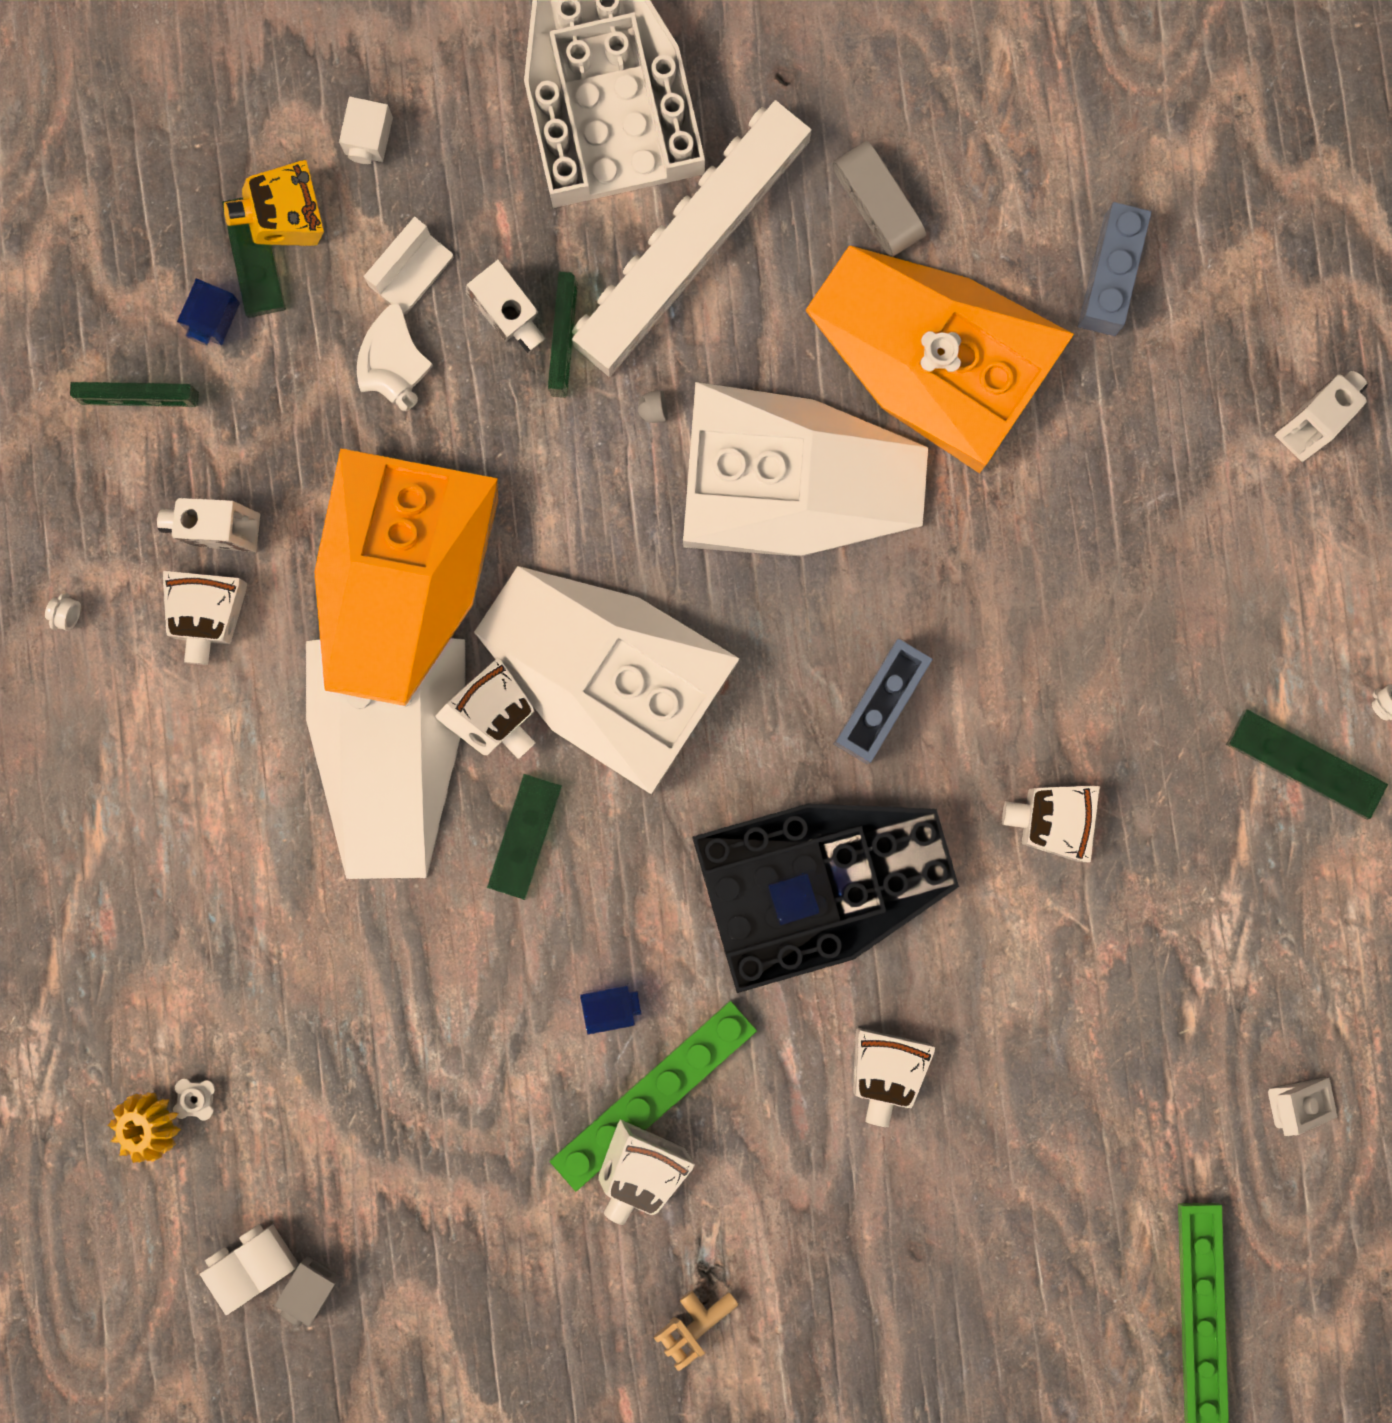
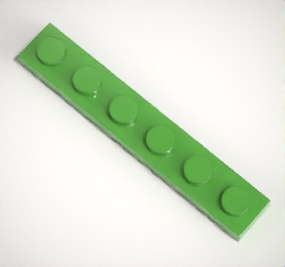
[549,1000,757,1192]
[1178,1203,1229,1423]

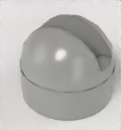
[638,390,668,423]

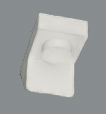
[1268,1078,1338,1136]

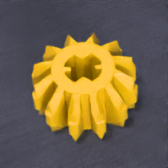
[107,1092,181,1163]

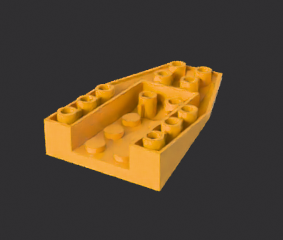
[806,245,1074,474]
[314,448,498,706]

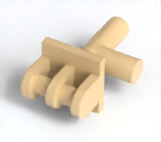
[653,1291,739,1371]

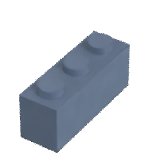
[1078,202,1152,336]
[833,638,933,765]

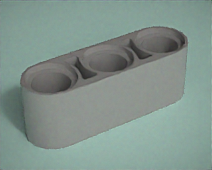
[832,141,926,257]

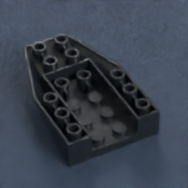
[692,803,959,993]

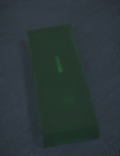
[222,197,286,318]
[548,271,578,398]
[70,382,199,407]
[487,774,562,900]

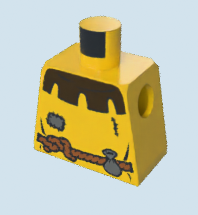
[224,160,324,246]

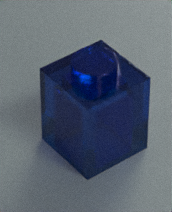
[177,278,240,346]
[767,873,819,925]
[580,983,642,1035]

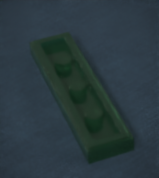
[1226,709,1388,820]

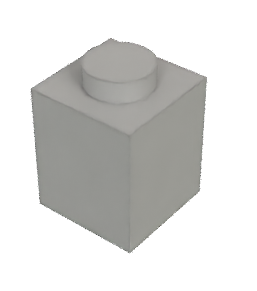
[274,1256,341,1327]

